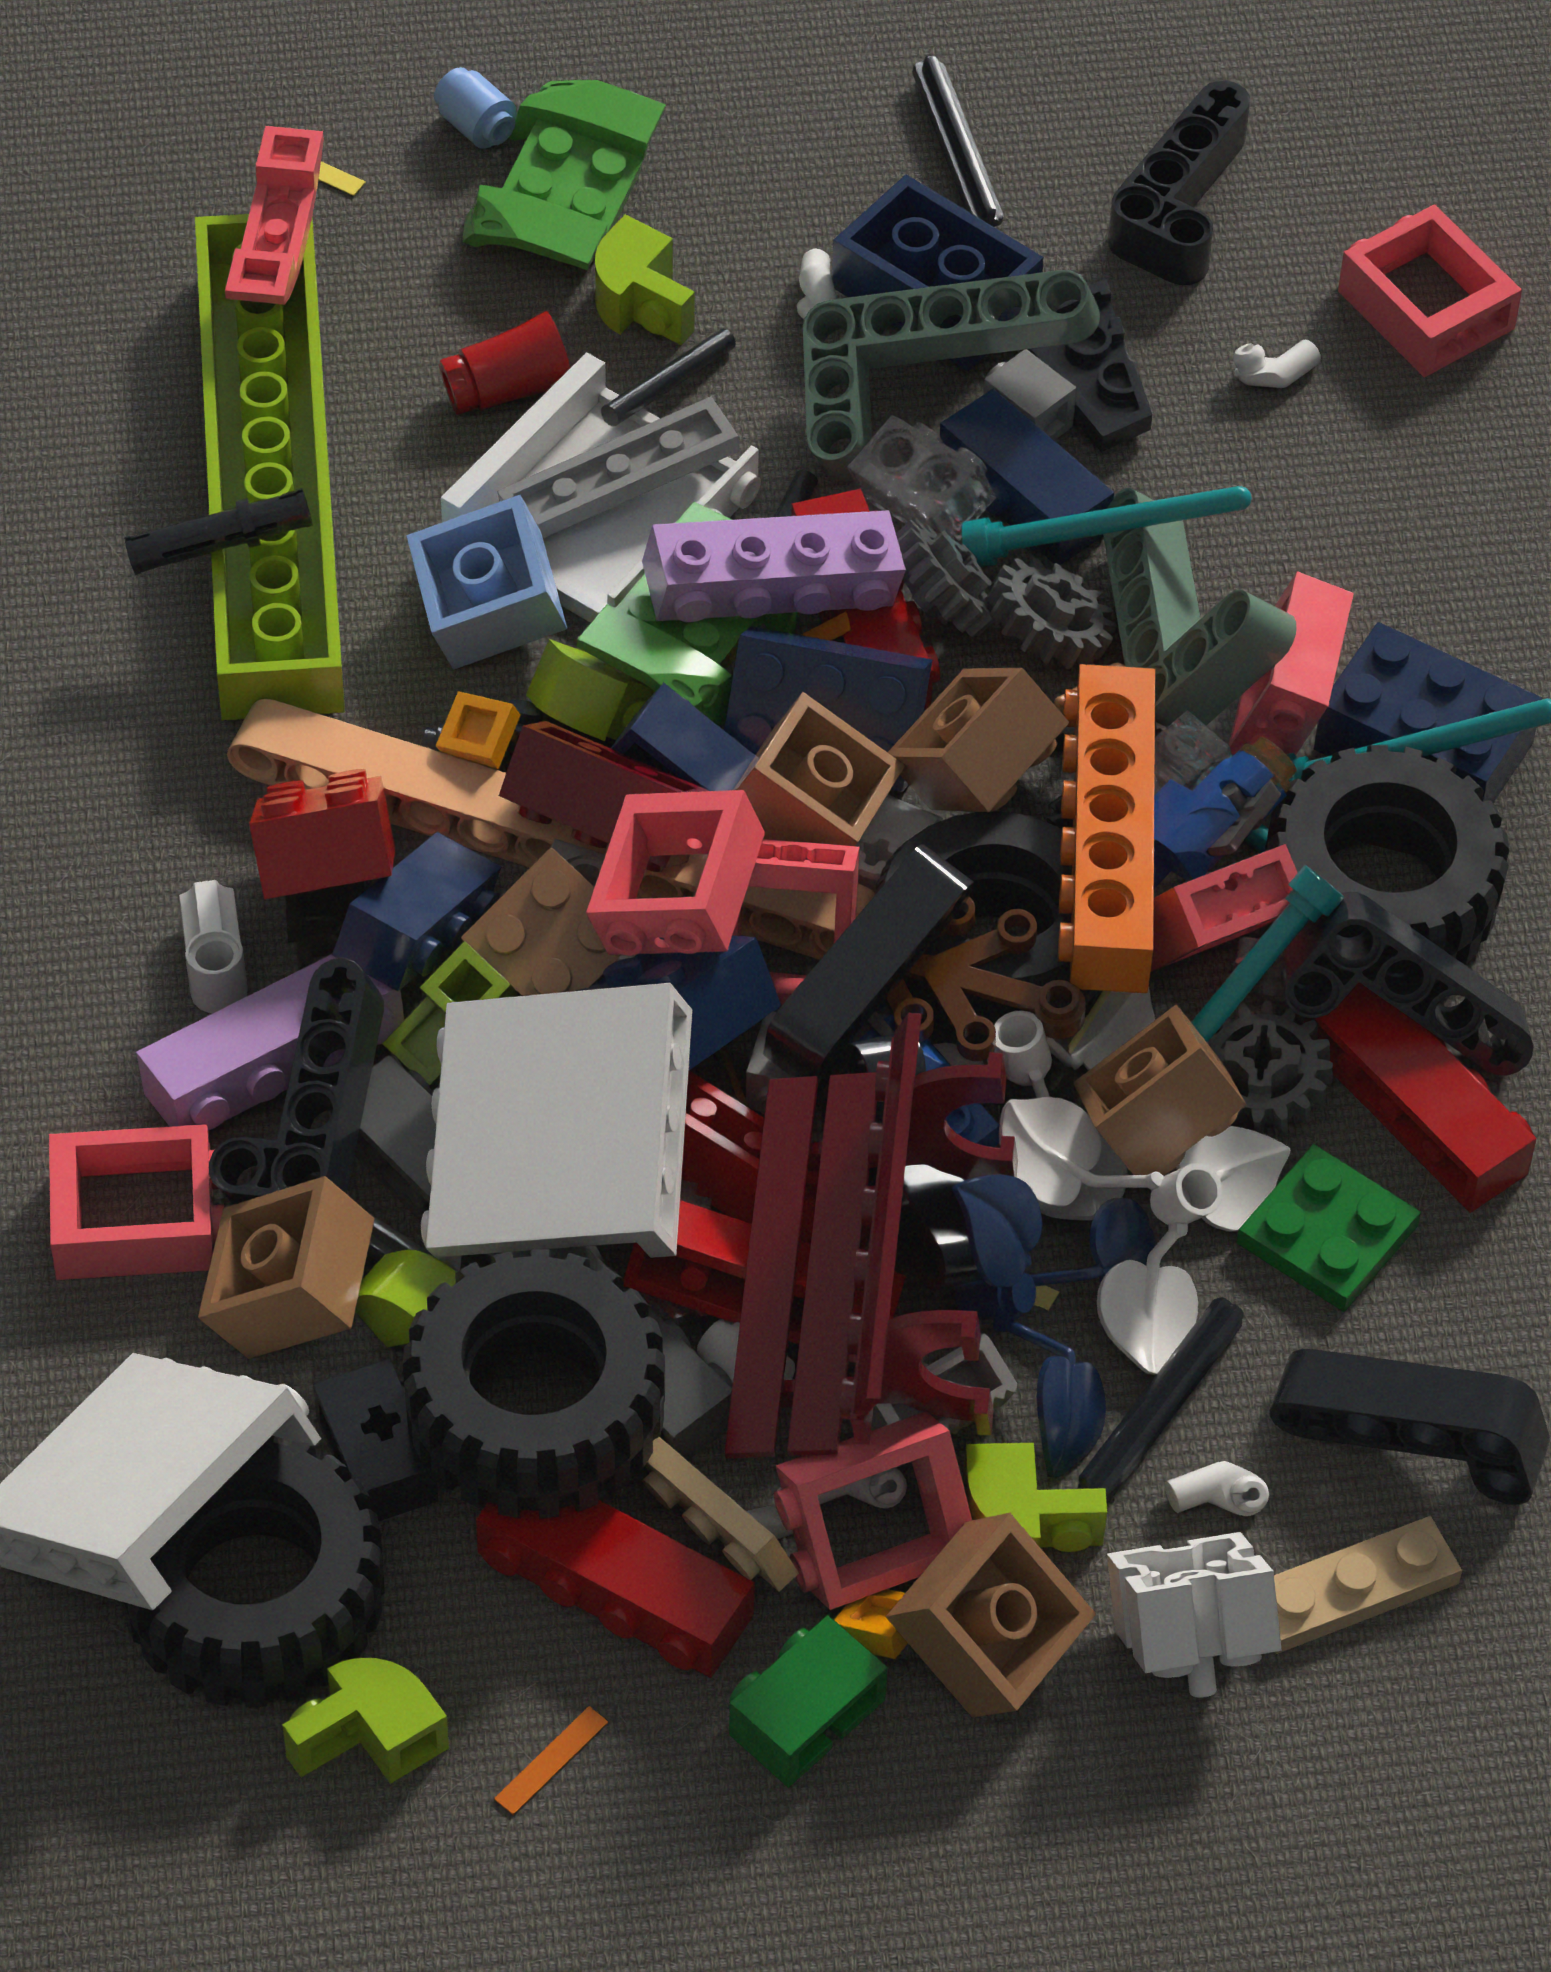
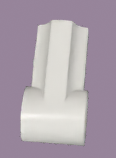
[179,880,248,1014]

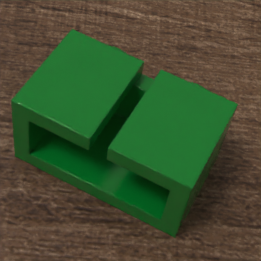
[729,1615,888,1788]

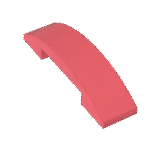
[225,126,324,305]

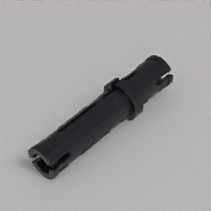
[124,488,313,575]

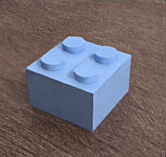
[406,494,567,670]

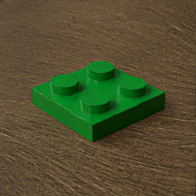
[1237,1144,1421,1312]

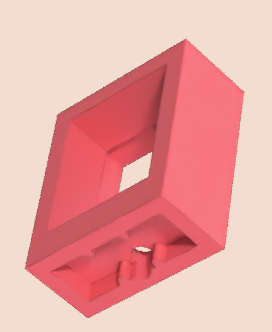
[1338,204,1522,378]
[1227,571,1354,766]
[586,790,765,956]
[733,839,860,1008]
[1151,844,1298,972]
[49,1124,225,1280]
[774,1411,972,1610]

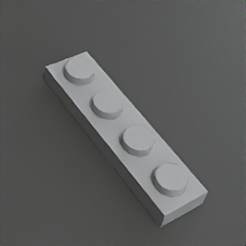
[497,396,740,539]

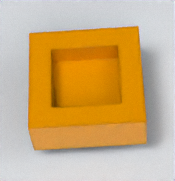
[436,691,520,770]
[834,1589,908,1659]

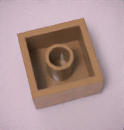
[887,668,1069,812]
[733,692,905,846]
[461,847,638,997]
[1073,1004,1247,1175]
[198,1176,375,1359]
[886,1513,1096,1718]

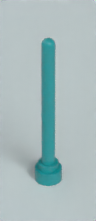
[962,486,1252,568]
[1266,698,1551,806]
[1191,865,1345,1043]

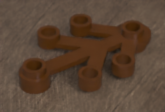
[885,897,1085,1061]

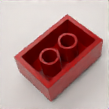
[249,769,395,899]

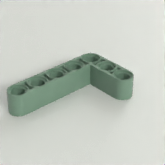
[803,270,1100,482]
[1103,488,1296,737]

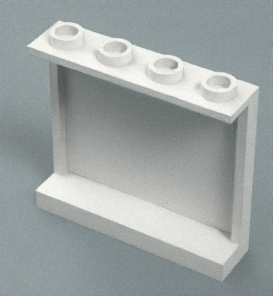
[441,352,761,623]
[421,983,692,1272]
[0,1353,321,1610]

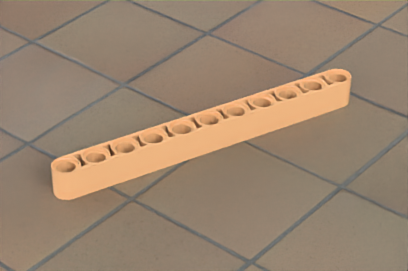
[227,699,875,960]

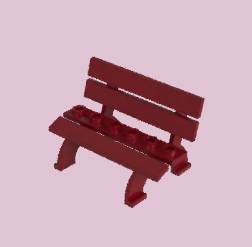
[724,1013,1018,1458]

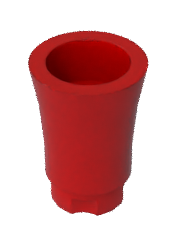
[439,311,571,415]

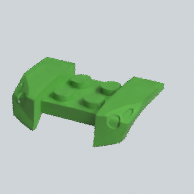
[463,80,666,270]
[577,501,799,726]

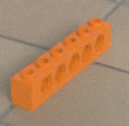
[1058,664,1155,993]

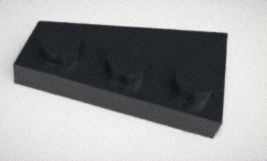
[1018,278,1153,452]

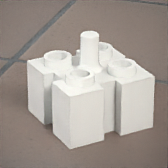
[1107,1532,1282,1698]

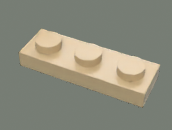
[642,1437,799,1592]
[1274,1516,1462,1654]

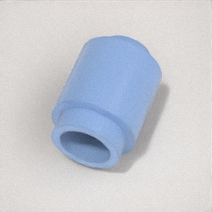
[434,67,517,148]

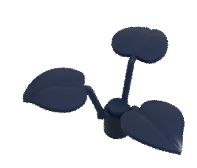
[952,1175,1156,1477]

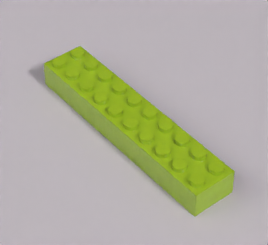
[195,214,345,720]

